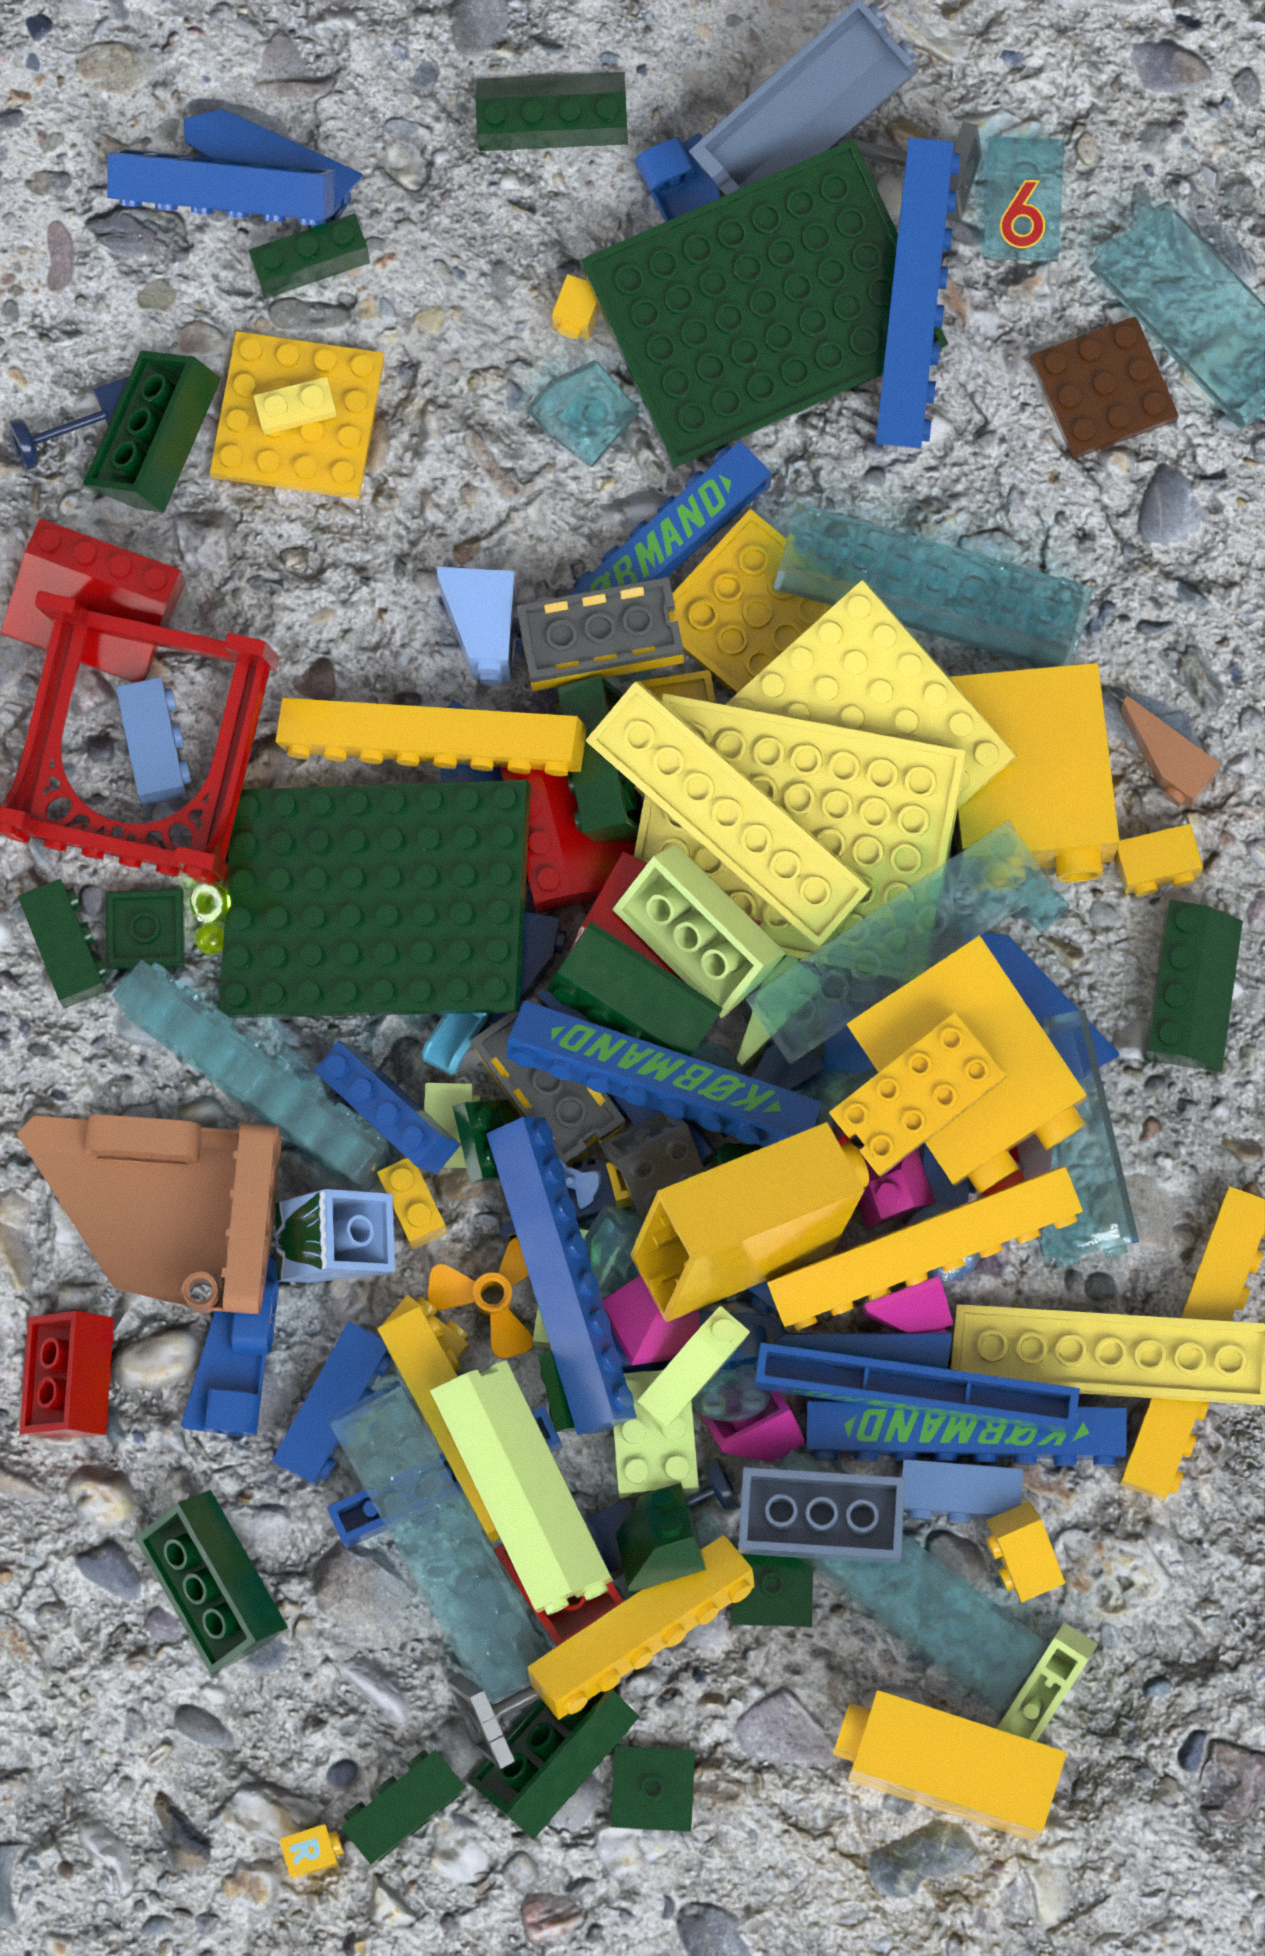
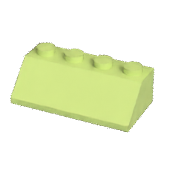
[612,845,786,1018]

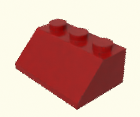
[19,1311,114,1438]

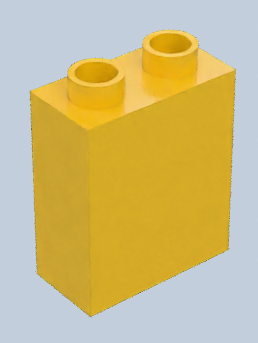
[950,663,1120,890]
[847,935,1088,1195]
[630,1122,869,1322]
[833,1690,1067,1841]

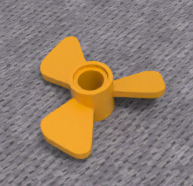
[427,1237,533,1359]

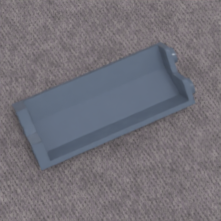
[689,0,918,195]

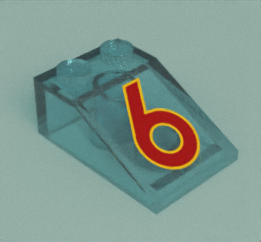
[983,136,1064,262]

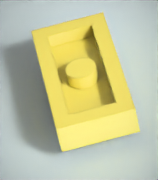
[253,377,337,435]

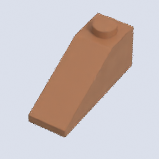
[1120,696,1221,809]

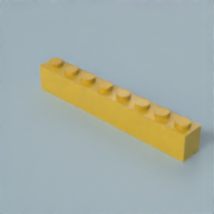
[275,698,587,776]
[767,1165,1083,1331]
[1119,1186,1265,1502]

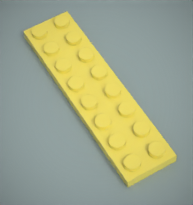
[585,681,872,948]
[951,1304,1265,1406]

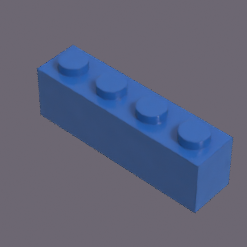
[314,1040,461,1175]
[272,1321,393,1488]

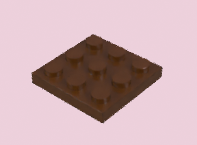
[1030,316,1179,460]

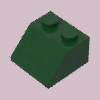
[616,1483,706,1594]

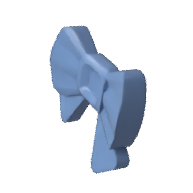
[557,1156,601,1209]

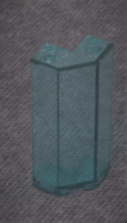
[1089,202,1265,430]
[1017,1009,1139,1268]

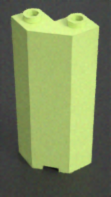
[430,1360,613,1615]

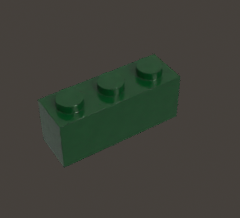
[248,213,370,299]
[18,878,109,1009]
[341,1749,467,1867]

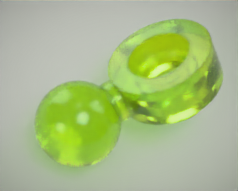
[190,883,230,955]

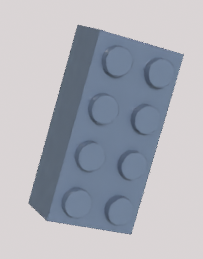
[738,1467,905,1564]

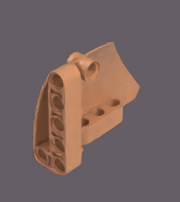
[16,1114,281,1314]

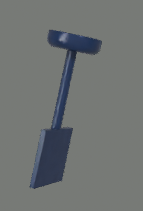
[7,376,129,471]
[584,1457,741,1573]

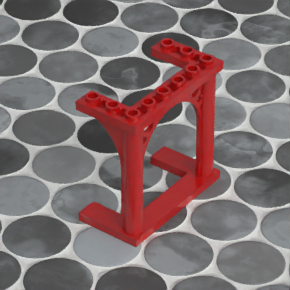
[0,590,280,886]

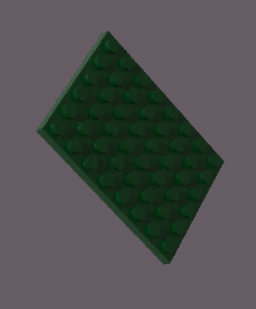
[579,138,948,469]
[218,780,531,1018]

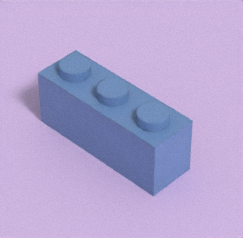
[116,677,192,805]
[901,1459,1023,1525]

